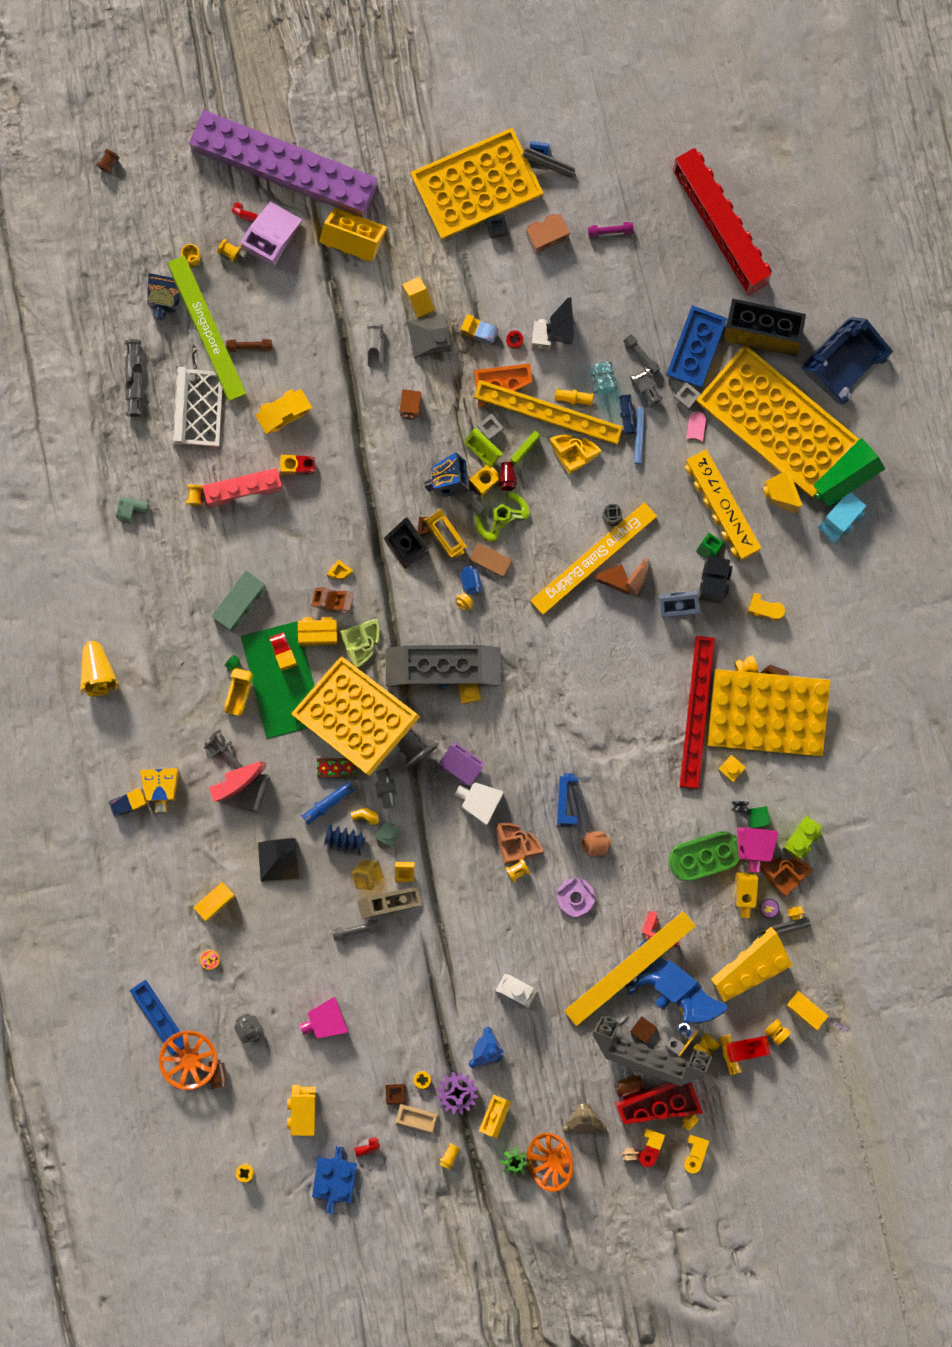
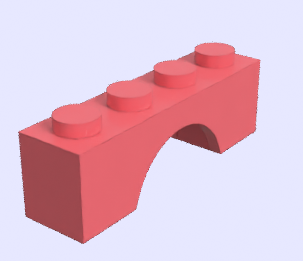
[203,468,283,508]

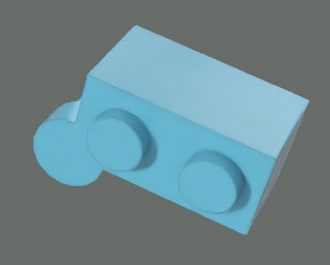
[818,492,866,544]

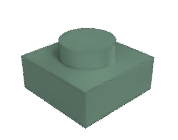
[375,821,402,848]

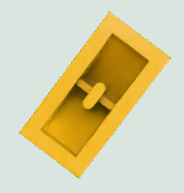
[402,277,435,319]

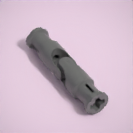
[125,339,143,417]

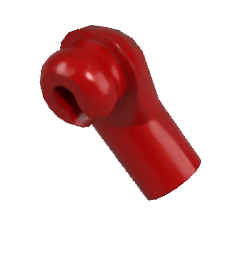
[232,202,258,222]
[354,1137,380,1157]

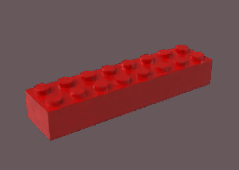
[673,148,772,296]

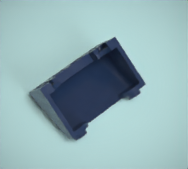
[801,317,893,405]

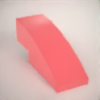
[209,761,267,803]

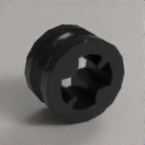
[732,801,749,812]

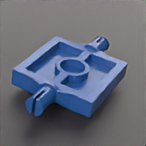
[312,1146,357,1214]

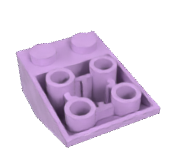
[240,202,303,267]

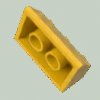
[319,207,387,262]

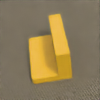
[193,882,236,922]
[785,991,828,1031]

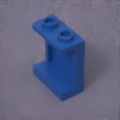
[556,773,579,827]

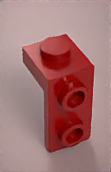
[727,1035,771,1063]

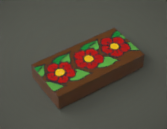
[317,758,356,778]

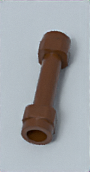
[226,339,272,352]

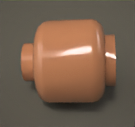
[581,831,611,857]

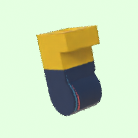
[108,788,148,817]

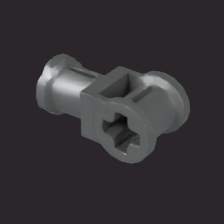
[629,367,663,407]

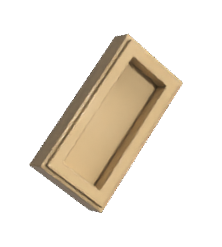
[395,1104,438,1133]

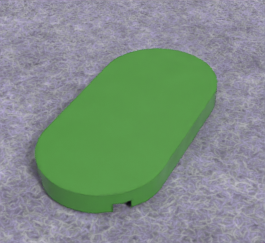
[668,831,739,881]

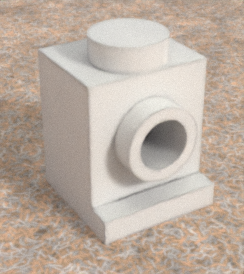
[531,319,551,350]

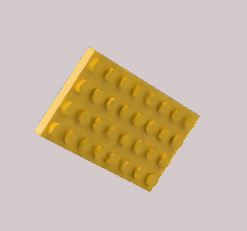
[696,346,859,498]

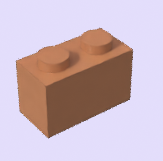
[526,214,570,254]

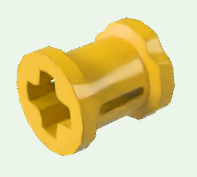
[217,239,242,262]
[185,484,204,507]
[505,859,530,883]
[236,1164,254,1182]

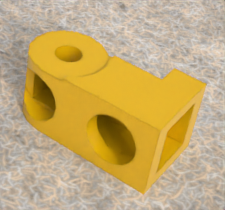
[747,593,785,621]
[683,1134,709,1174]

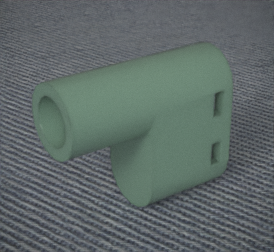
[116,497,149,523]

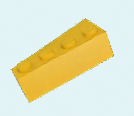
[710,927,793,1002]

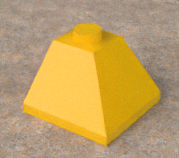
[762,470,802,514]

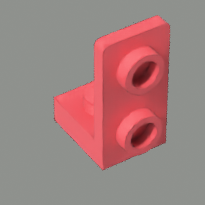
[641,911,680,949]

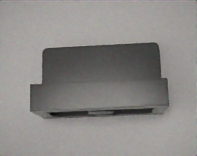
[239,774,270,813]

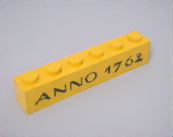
[684,449,761,562]

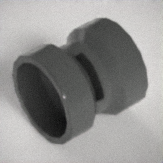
[602,504,622,526]

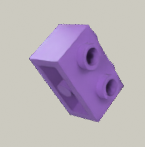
[438,742,485,786]

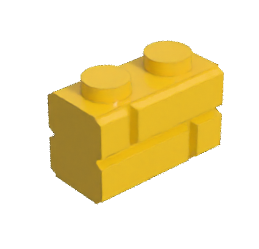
[298,617,338,646]

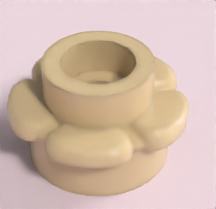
[621,1148,640,1161]

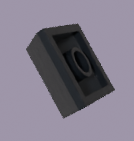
[383,517,429,569]

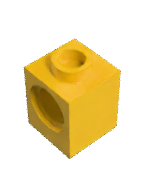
[469,465,499,497]

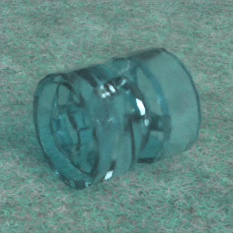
[589,362,617,394]

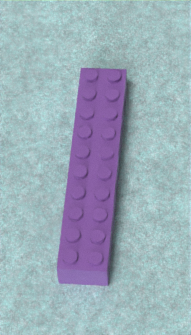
[189,110,378,218]

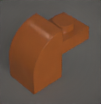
[311,587,354,614]

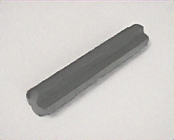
[522,147,575,177]
[754,917,811,940]

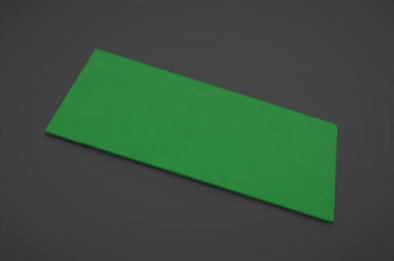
[241,621,315,738]

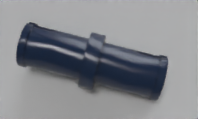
[619,394,636,434]

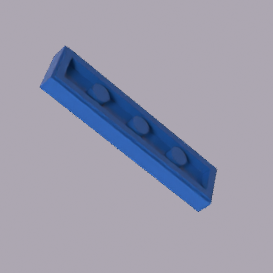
[129,980,184,1055]

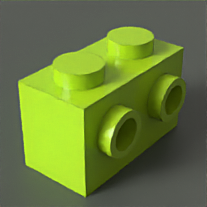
[782,815,822,859]

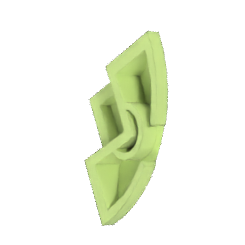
[338,619,380,668]

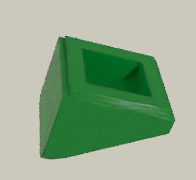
[696,532,724,558]
[747,806,770,828]

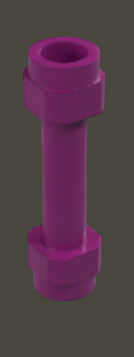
[588,222,634,238]

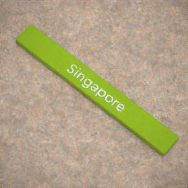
[167,255,247,402]

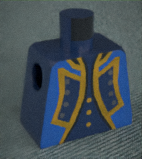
[424,452,469,497]

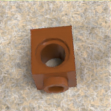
[400,389,421,420]

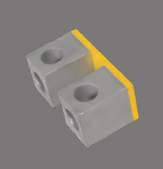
[665,1021,698,1056]

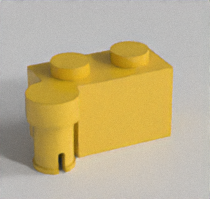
[287,1085,316,1136]

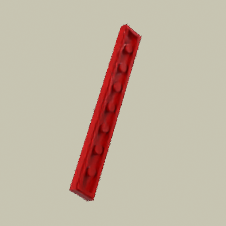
[679,636,715,790]

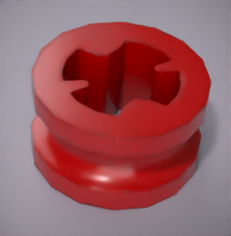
[506,330,523,349]

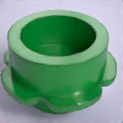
[224,655,241,671]

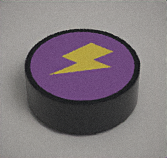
[759,899,779,918]

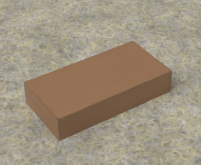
[469,543,512,577]

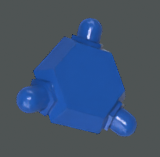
[469,1027,504,1068]

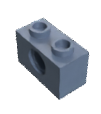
[659,590,700,617]

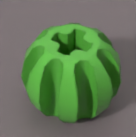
[501,1148,530,1178]

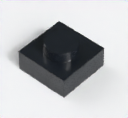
[486,215,509,239]

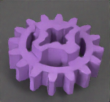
[436,1072,478,1114]

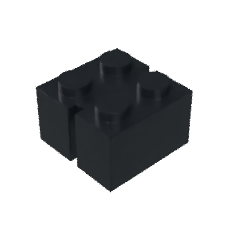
[698,556,733,603]

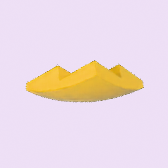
[549,435,602,474]

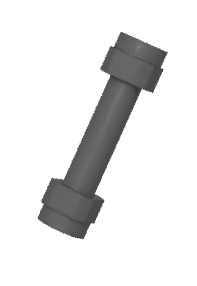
[623,334,661,376]
[332,919,380,941]

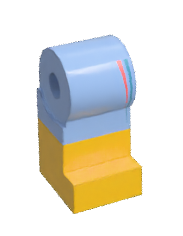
[461,314,499,344]

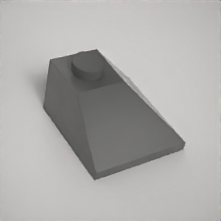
[407,314,451,358]

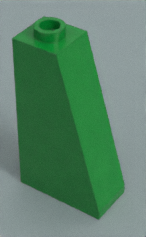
[813,438,885,507]

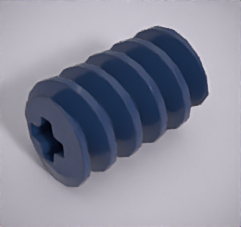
[324,825,366,856]

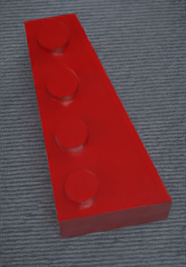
[614,1082,704,1124]

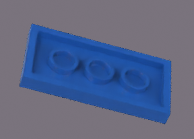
[666,305,727,389]

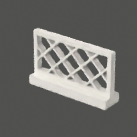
[173,367,222,447]

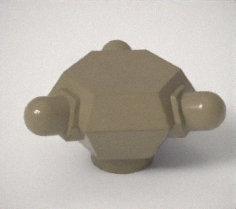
[562,1104,607,1134]

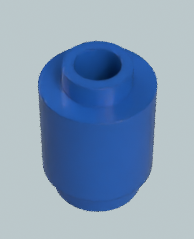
[459,566,482,595]

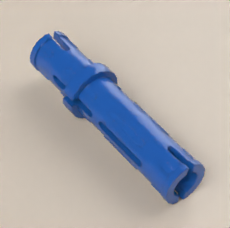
[301,781,355,825]

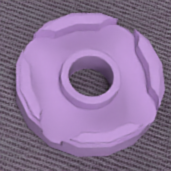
[556,879,595,917]

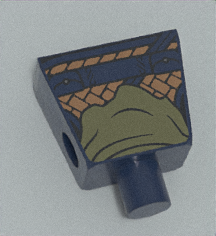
[147,273,181,320]

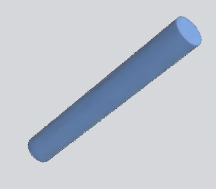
[634,407,644,464]

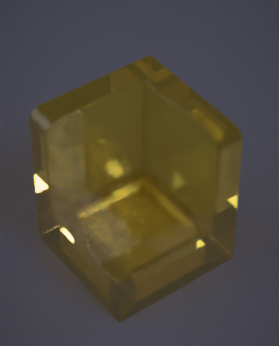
[351,860,384,890]

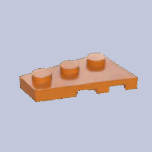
[474,363,532,408]

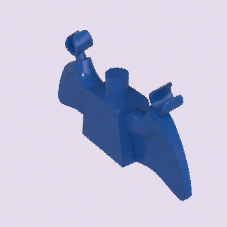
[625,940,728,1038]

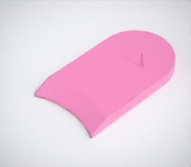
[686,411,706,442]

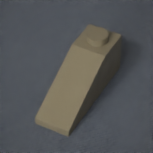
[357,887,422,920]

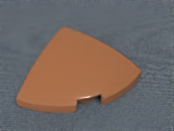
[625,557,649,597]
[496,823,544,865]

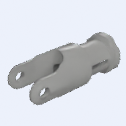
[367,323,384,367]

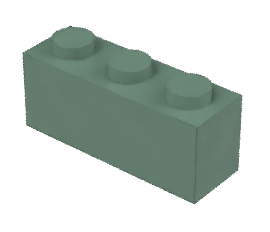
[212,571,266,632]

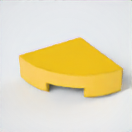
[327,559,354,579]

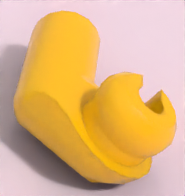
[350,808,379,825]

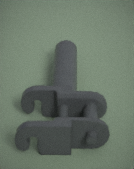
[204,729,244,769]

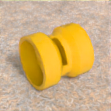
[181,244,201,267]
[734,655,759,673]
[764,1019,791,1046]
[693,1033,720,1056]

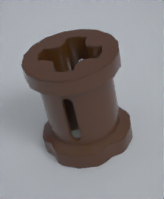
[96,149,120,174]

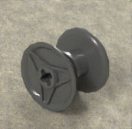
[397,730,439,774]

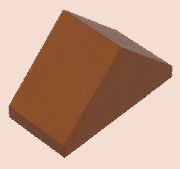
[594,564,631,595]

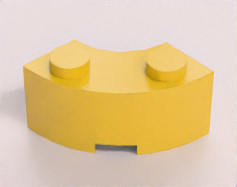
[255,389,312,434]

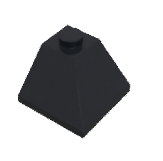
[546,297,574,344]
[258,838,299,881]

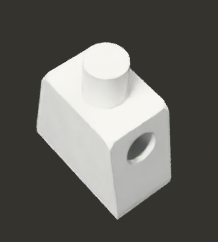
[455,782,504,826]
[496,974,537,1008]

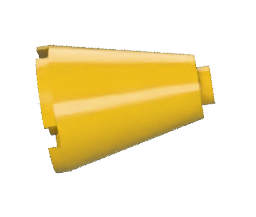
[80,641,119,697]

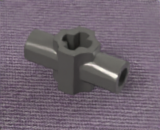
[375,768,397,809]

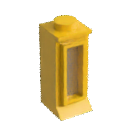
[423,509,467,558]

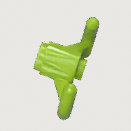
[474,491,530,542]

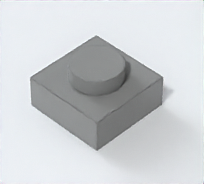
[674,382,701,410]
[477,414,504,441]

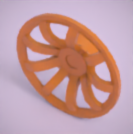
[159,1031,217,1090]
[526,1133,574,1192]

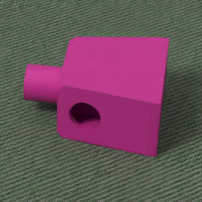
[737,828,778,872]
[299,997,348,1039]

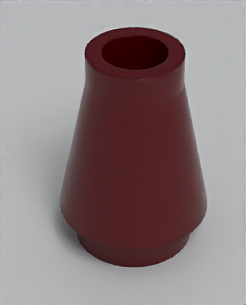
[498,462,517,491]

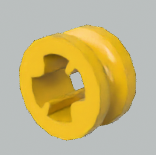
[414,1071,431,1089]

